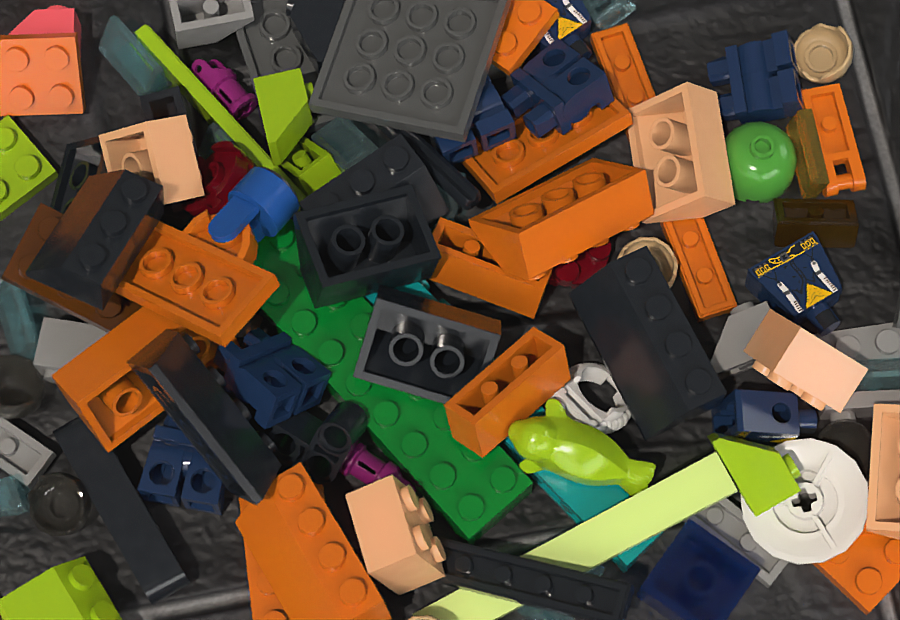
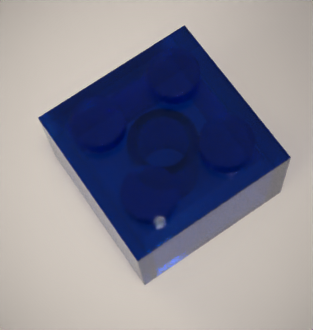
[636,518,761,620]

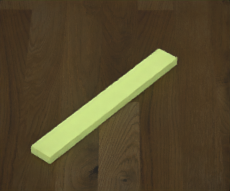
[413,452,738,620]

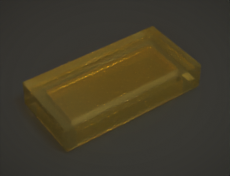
[785,108,830,199]

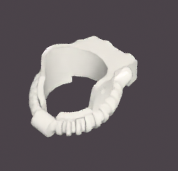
[545,363,631,434]

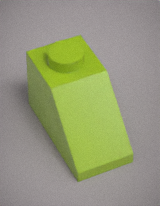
[253,68,314,166]
[269,136,342,197]
[707,432,801,517]

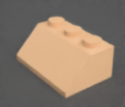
[627,82,736,224]
[866,403,900,540]

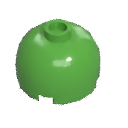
[725,121,797,203]

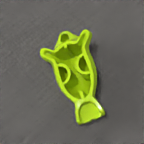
[508,399,656,496]

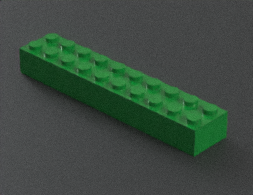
[253,219,533,545]

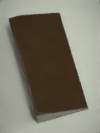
[773,198,859,248]

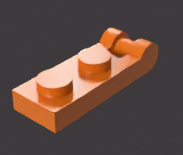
[802,83,866,198]

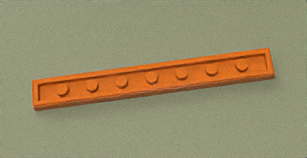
[590,23,738,322]

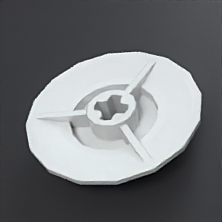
[741,438,868,565]

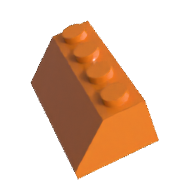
[468,158,654,281]
[51,307,241,453]
[235,462,392,620]

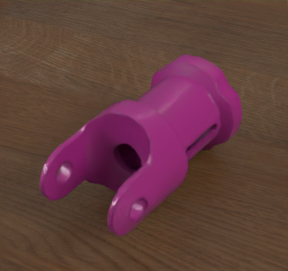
[191,59,258,122]
[341,442,416,494]

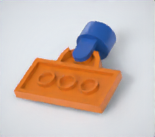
[115,167,299,347]

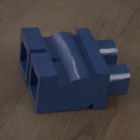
[706,29,805,124]
[500,38,614,139]
[433,75,517,165]
[213,328,332,430]
[137,414,226,515]

